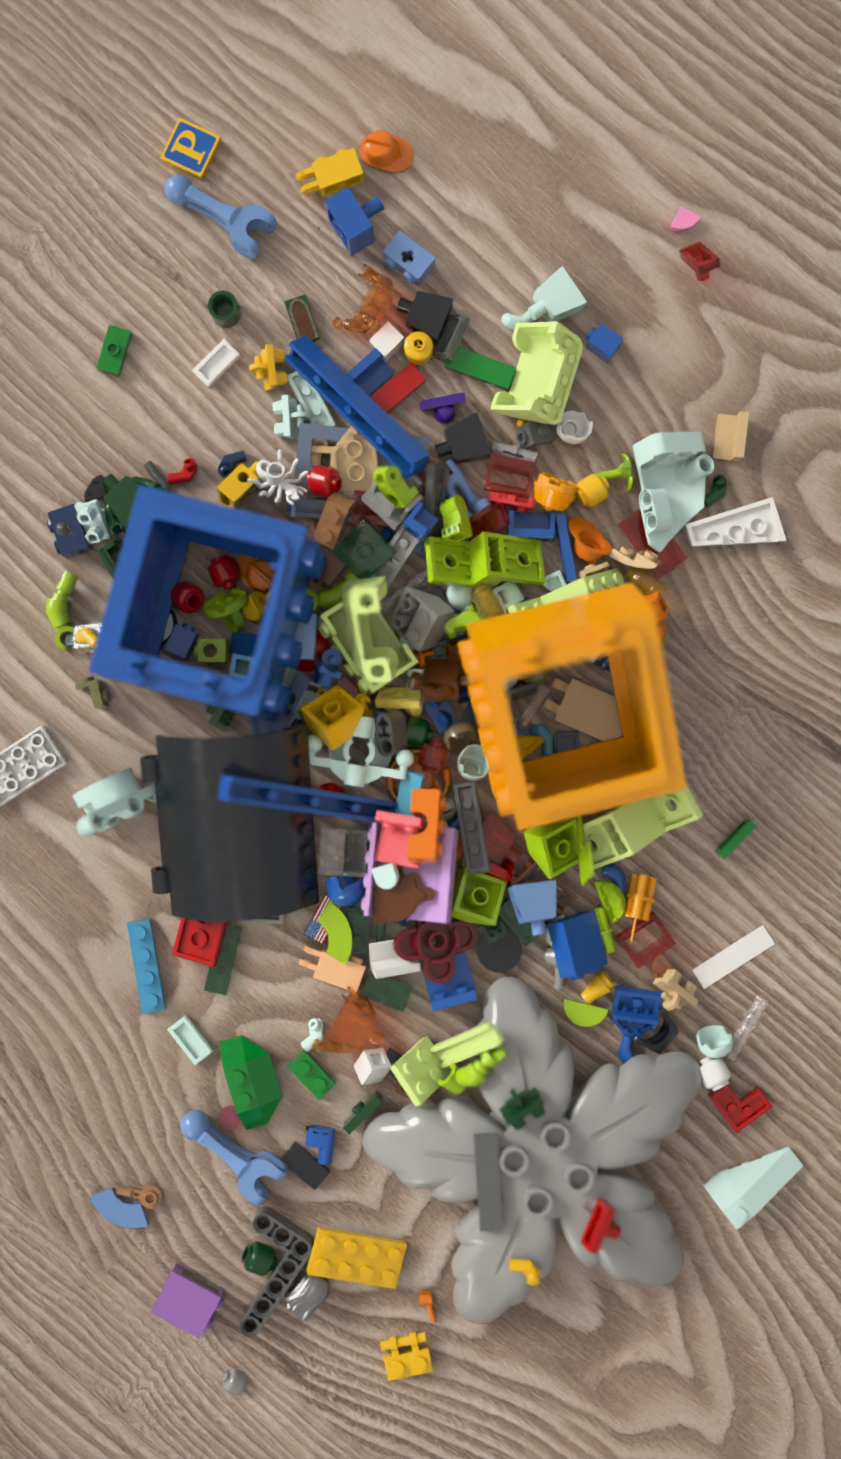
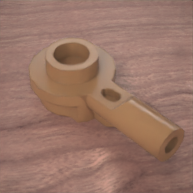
[116,1185,163,1209]

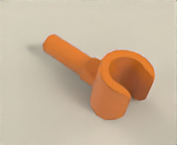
[419,1291,437,1323]

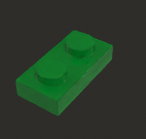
[288,1050,336,1100]

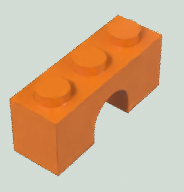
[407,789,447,864]

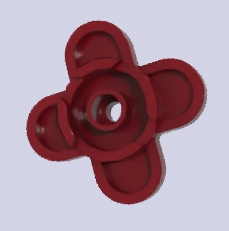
[393,920,477,983]

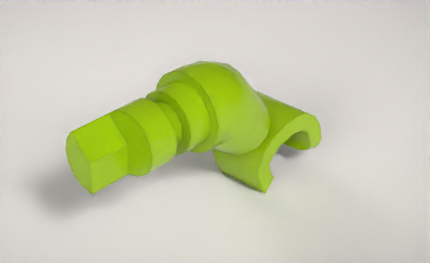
[307,562,367,614]
[46,571,79,652]
[437,1044,507,1095]

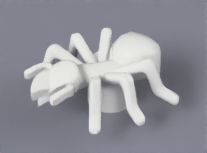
[247,449,309,506]

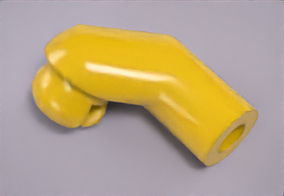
[354,693,373,718]
[509,1259,541,1286]

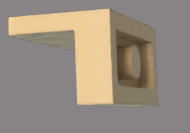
[712,411,749,462]

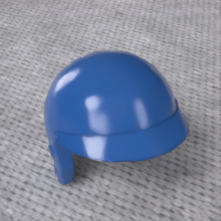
[325,870,365,907]

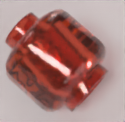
[418,739,451,774]

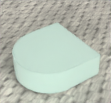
[372,862,399,889]

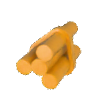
[624,873,657,942]

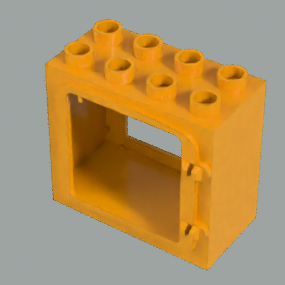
[458,583,687,831]

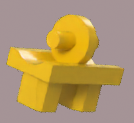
[249,344,288,391]

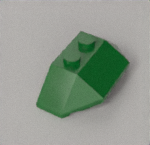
[220,1035,283,1130]

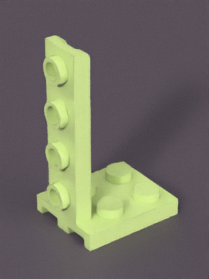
[390,1020,505,1106]

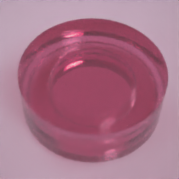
[218,1105,241,1130]

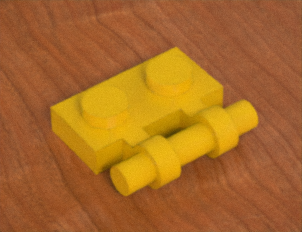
[380,1331,433,1381]

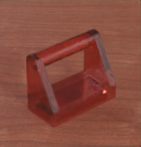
[484,454,536,499]
[615,911,676,969]

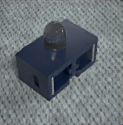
[47,504,93,559]

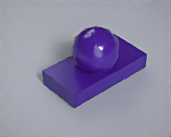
[419,392,466,424]

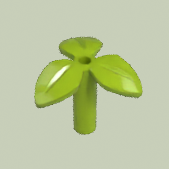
[596,453,634,493]

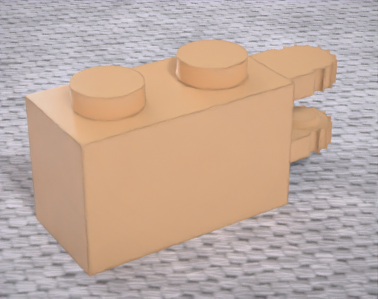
[299,945,366,993]

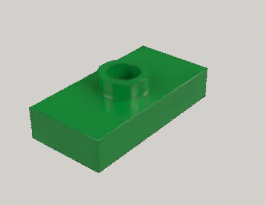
[96,325,132,377]

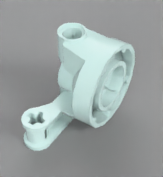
[73,768,156,837]

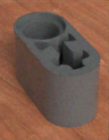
[375,710,408,757]

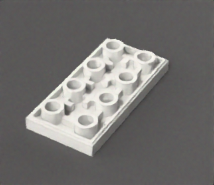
[0,725,68,807]

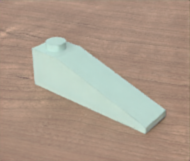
[703,1147,803,1229]

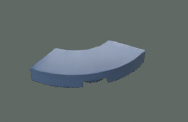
[90,1187,149,1228]

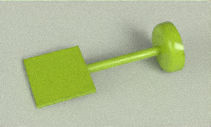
[576,815,594,886]

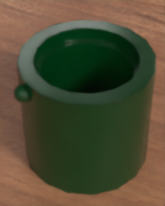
[206,290,241,328]

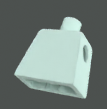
[528,266,587,322]

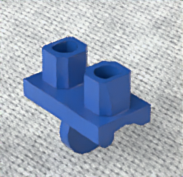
[313,648,342,688]

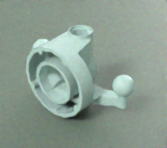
[308,716,414,787]

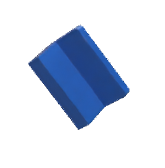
[347,348,393,397]

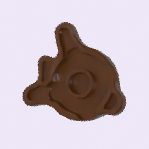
[372,865,436,924]

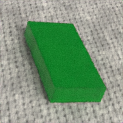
[715,819,756,859]

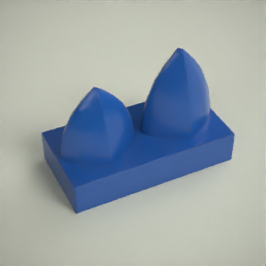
[422,701,459,735]

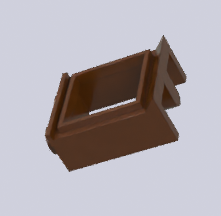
[506,858,577,928]

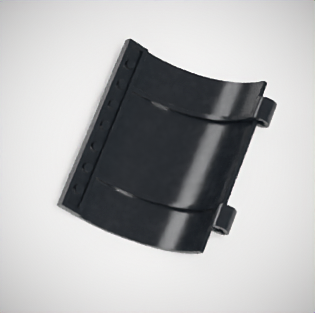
[140,724,319,922]

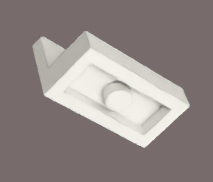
[369,940,420,979]

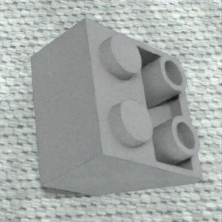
[388,587,454,652]

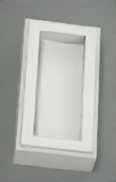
[192,339,241,388]

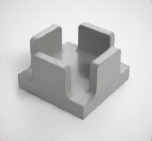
[361,474,425,531]

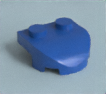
[612,985,662,1037]

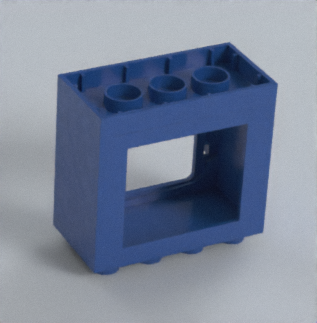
[88,485,327,722]

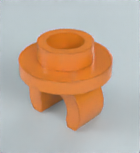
[413,649,434,669]

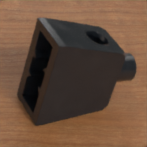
[396,291,454,345]
[434,412,491,464]

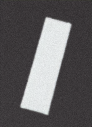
[692,925,775,989]

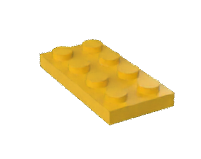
[306,1226,407,1289]

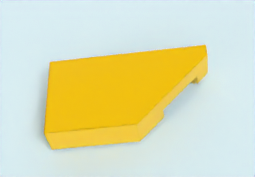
[515,735,544,760]

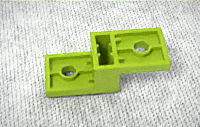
[425,532,546,590]

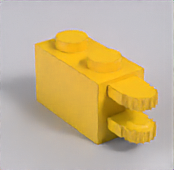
[296,148,364,197]

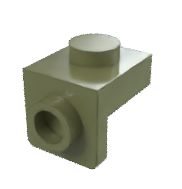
[75,677,110,709]

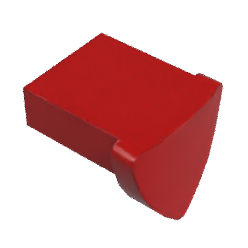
[484,858,514,883]

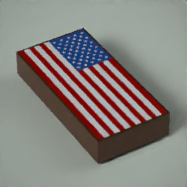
[303,893,343,945]

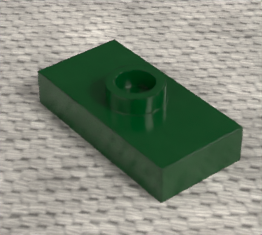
[343,1090,382,1135]

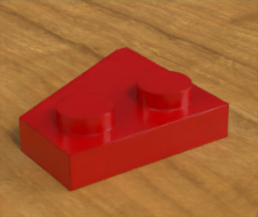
[488,491,536,513]

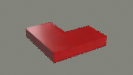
[708,1084,773,1134]

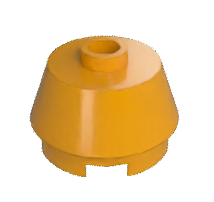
[534,472,578,511]

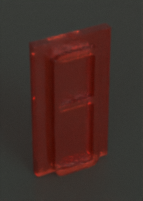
[618,509,688,580]

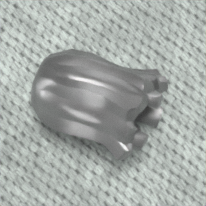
[285,1274,331,1321]

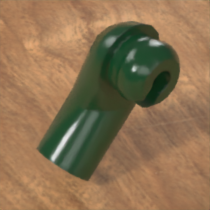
[704,474,727,508]

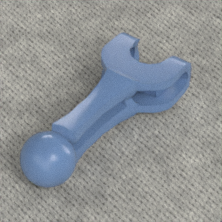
[164,175,277,259]
[180,1110,289,1206]

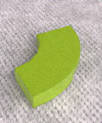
[318,901,352,965]

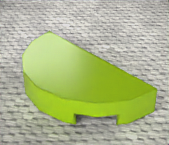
[594,880,626,925]
[563,998,609,1027]

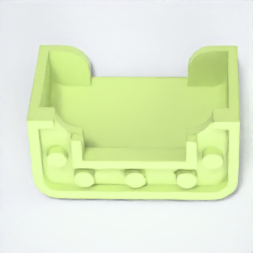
[490,322,583,425]

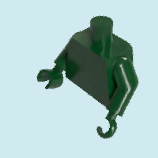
[102,474,168,540]

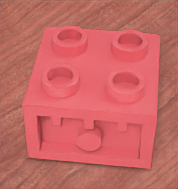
[374,811,428,869]

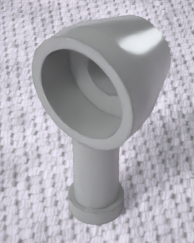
[545,947,565,989]

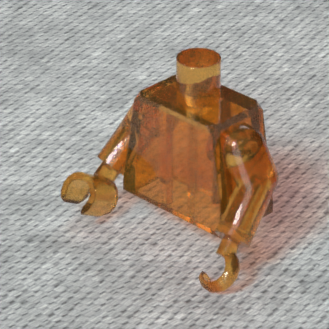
[332,264,395,334]
[312,986,384,1053]

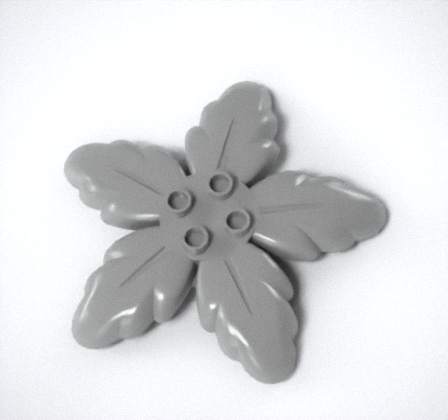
[362,977,702,1324]

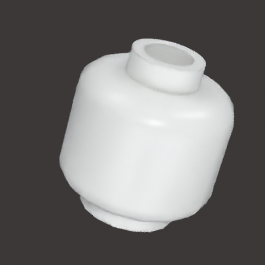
[699,1057,731,1092]

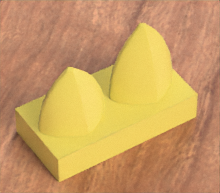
[375,687,423,718]

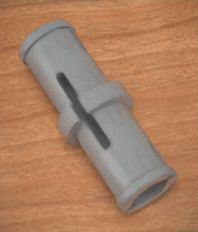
[491,440,538,466]

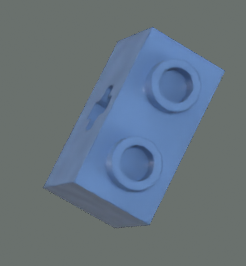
[383,230,435,287]

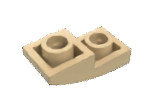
[609,546,662,569]

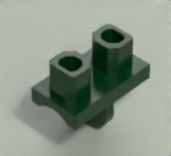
[499,1087,545,1131]

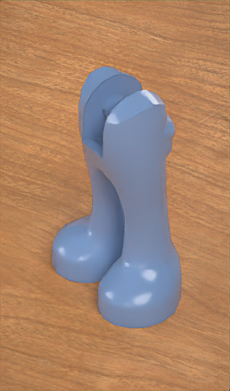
[445,459,493,522]

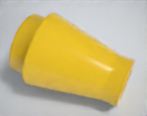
[581,971,615,1004]

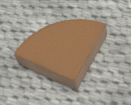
[651,950,674,980]

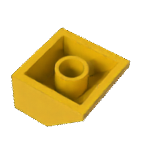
[301,684,365,751]

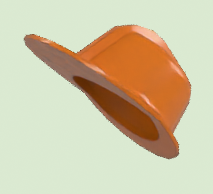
[360,130,413,173]
[568,517,612,565]
[236,554,277,594]

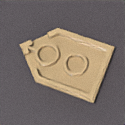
[331,426,379,497]

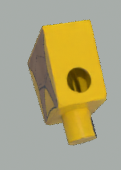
[217,461,259,510]

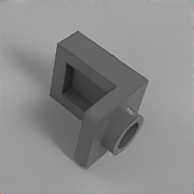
[515,421,555,450]

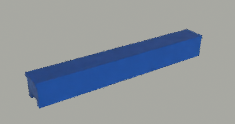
[284,335,430,479]
[218,775,397,823]

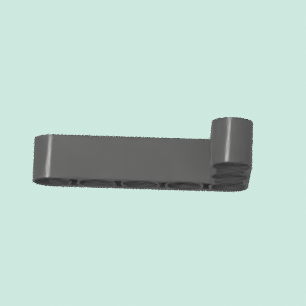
[240,1206,313,1337]

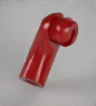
[168,458,198,485]

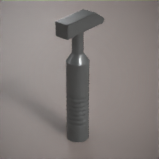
[144,461,171,493]

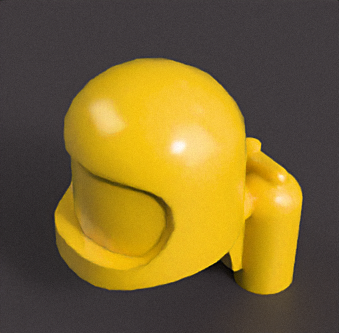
[241,590,271,622]

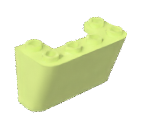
[342,576,400,683]
[318,601,418,697]

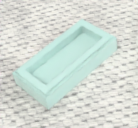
[167,1014,214,1065]

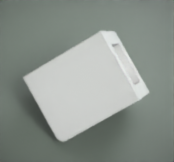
[370,322,404,363]
[354,1047,391,1085]

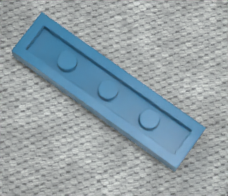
[127,919,166,1014]

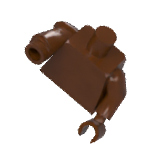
[408,639,470,703]

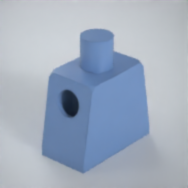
[508,880,556,936]

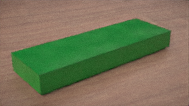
[445,347,516,391]

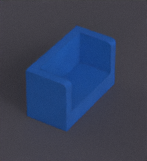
[507,509,555,542]

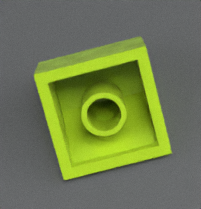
[524,818,581,879]
[451,867,507,926]

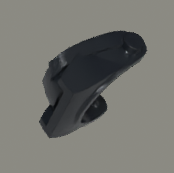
[633,1007,679,1054]

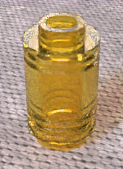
[625,566,667,596]
[471,585,505,620]

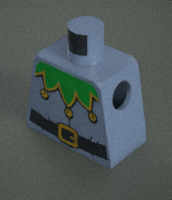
[285,670,331,726]

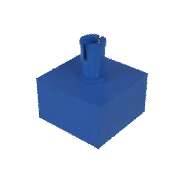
[325,187,385,256]

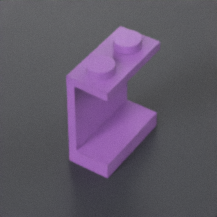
[150,1263,225,1339]

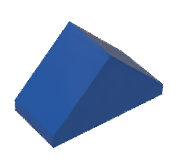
[228,632,259,657]

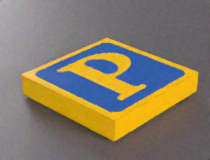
[160,117,221,180]

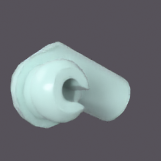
[501,311,534,330]
[301,1018,324,1052]

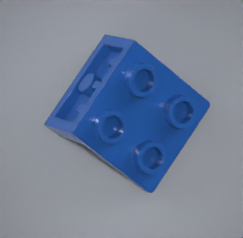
[421,952,478,1011]

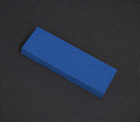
[555,513,577,584]

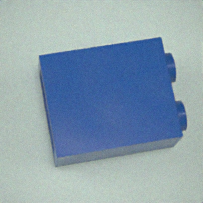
[547,910,608,981]

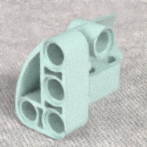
[632,431,714,553]

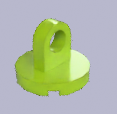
[203,588,248,633]

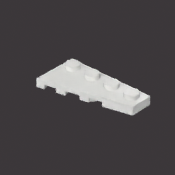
[684,497,786,547]

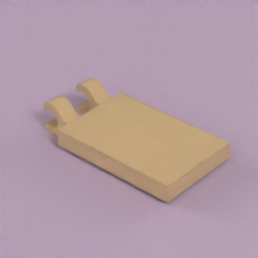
[541,678,622,741]

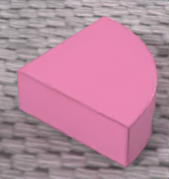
[669,206,701,231]

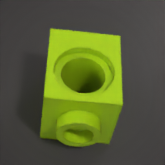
[194,639,229,663]

